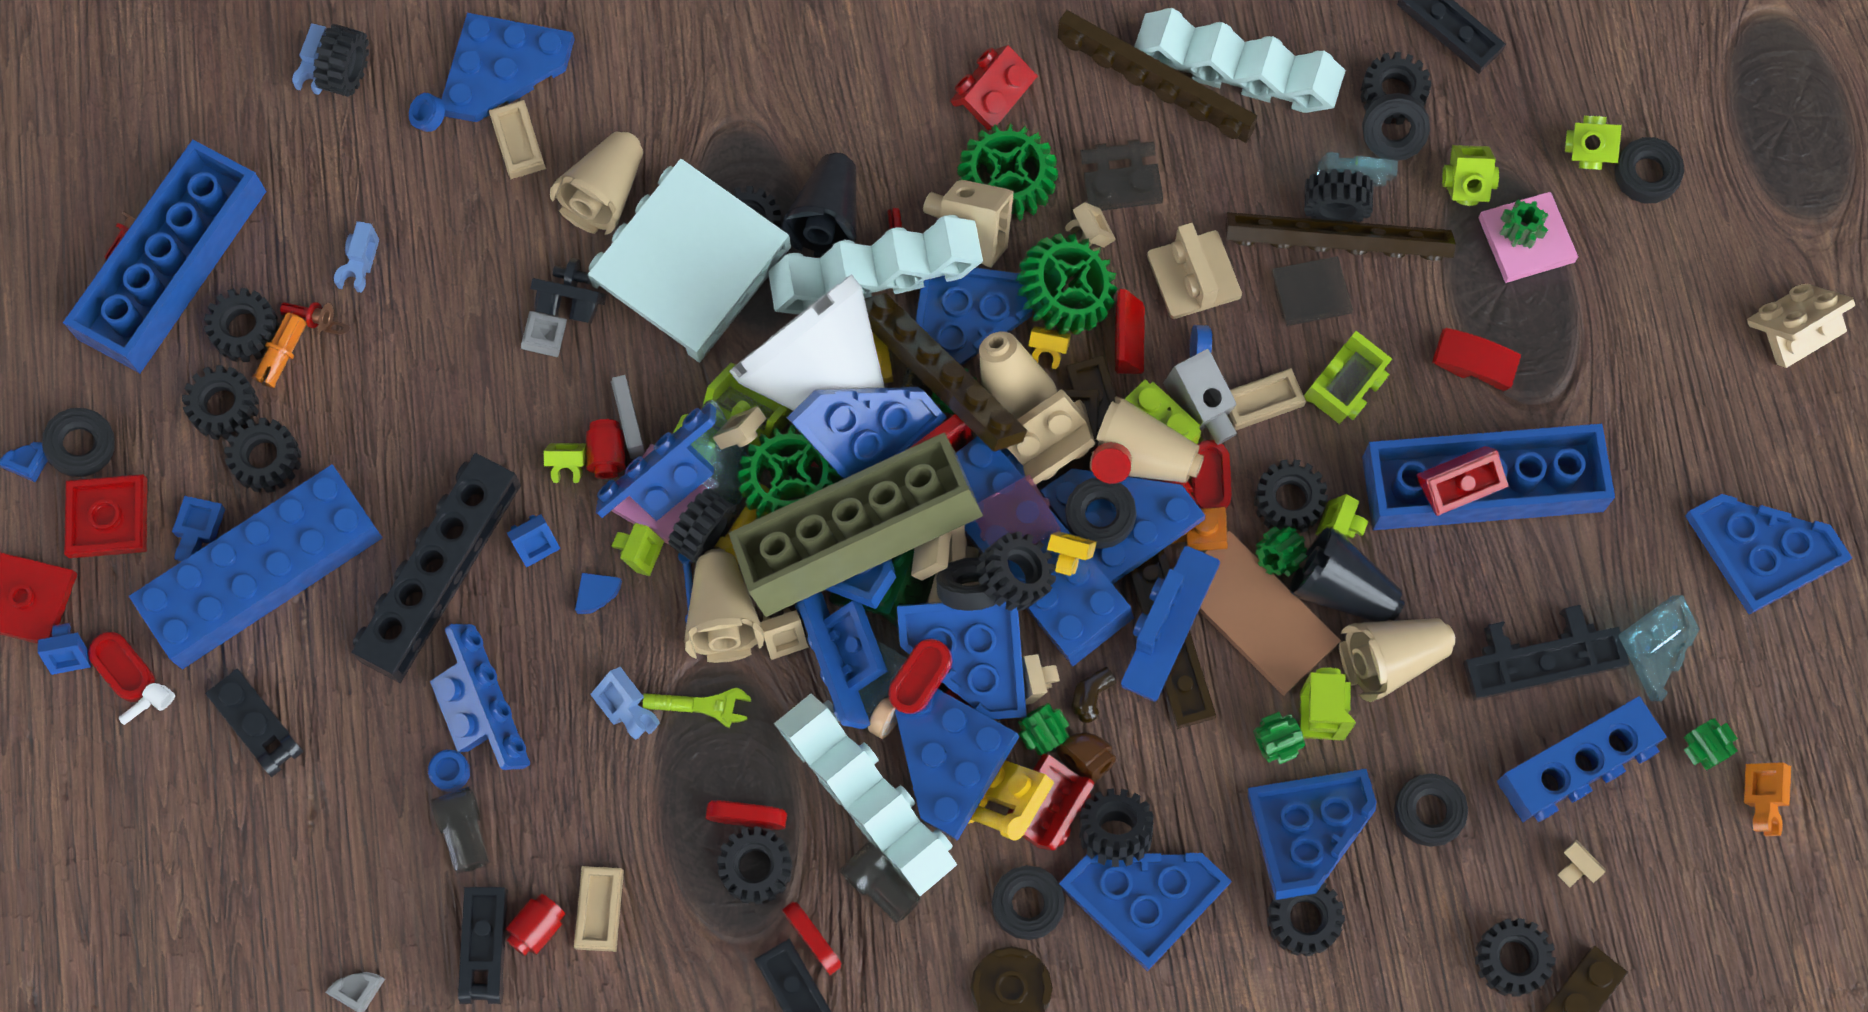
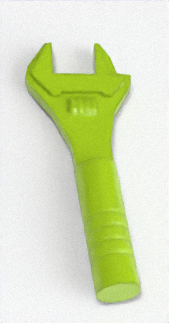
[643,688,751,728]

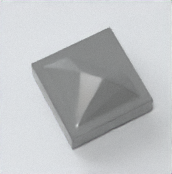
[521,311,567,357]

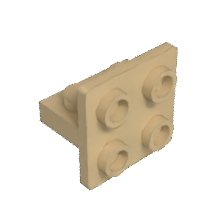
[1147,223,1242,319]
[1747,284,1855,368]
[1007,389,1095,486]

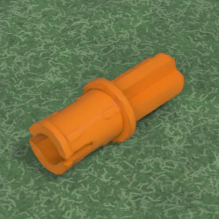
[252,313,306,388]

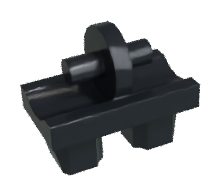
[530,258,607,324]

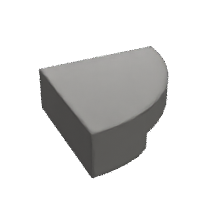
[325,972,385,1012]

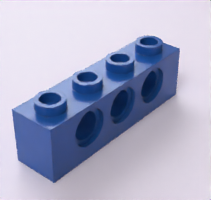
[1497,696,1667,823]

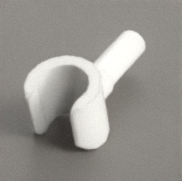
[118,683,175,725]

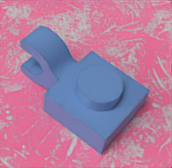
[292,23,326,95]
[334,221,379,293]
[590,667,660,740]

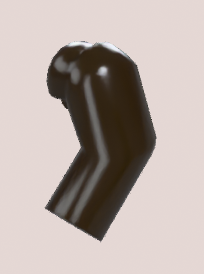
[1072,667,1116,723]

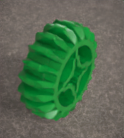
[957,123,1058,221]
[1015,233,1118,335]
[737,425,843,519]

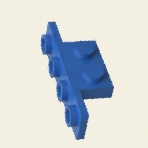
[596,403,716,521]
[1121,546,1220,702]
[795,592,888,729]
[430,624,530,770]

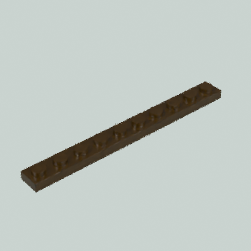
[1066,355,1216,729]

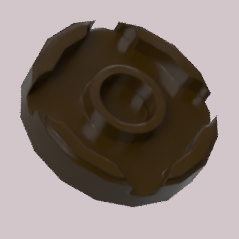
[970,946,1053,1012]

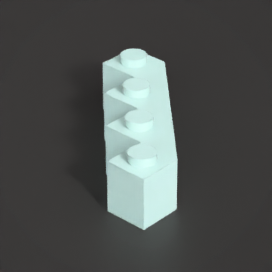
[1134,8,1346,113]
[768,215,983,315]
[774,694,957,896]

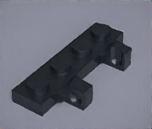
[1463,605,1630,701]

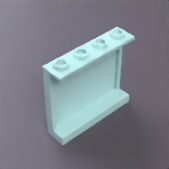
[588,159,791,363]

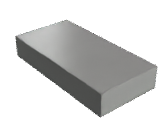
[611,375,645,460]

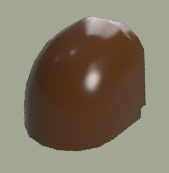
[1056,732,1116,783]

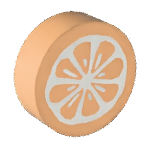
[868,697,897,739]

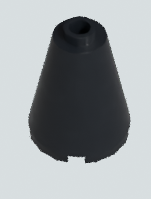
[781,153,857,258]
[1290,527,1405,622]

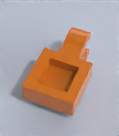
[1171,507,1228,551]
[1744,762,1791,836]

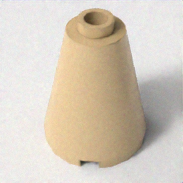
[550,132,643,235]
[979,332,1057,419]
[1090,396,1204,483]
[684,549,764,663]
[1339,618,1455,702]

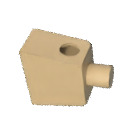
[923,180,1014,268]

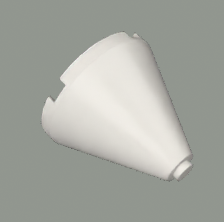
[729,274,885,411]

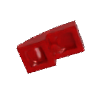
[1432,328,1521,391]

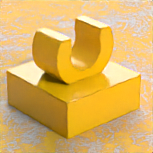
[1028,326,1071,369]
[1047,531,1097,576]

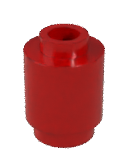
[586,419,626,479]
[505,893,566,956]

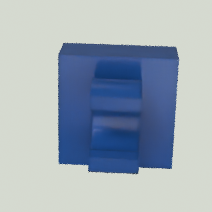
[507,514,561,568]
[38,623,91,675]

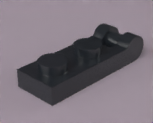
[205,668,304,777]
[458,887,508,1004]

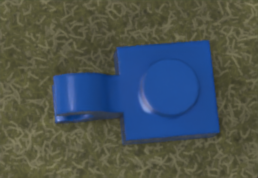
[172,496,226,562]

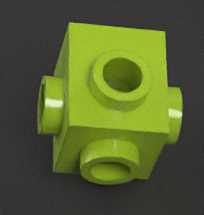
[1565,116,1622,170]
[1442,145,1499,206]

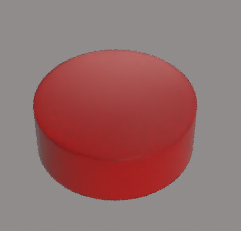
[1091,442,1132,484]

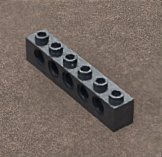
[351,453,521,683]

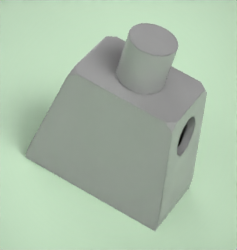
[1163,349,1237,445]

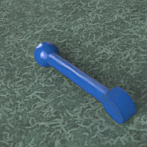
[678,553,693,624]

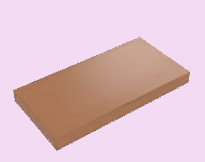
[1199,531,1341,696]

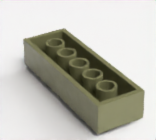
[729,432,983,617]

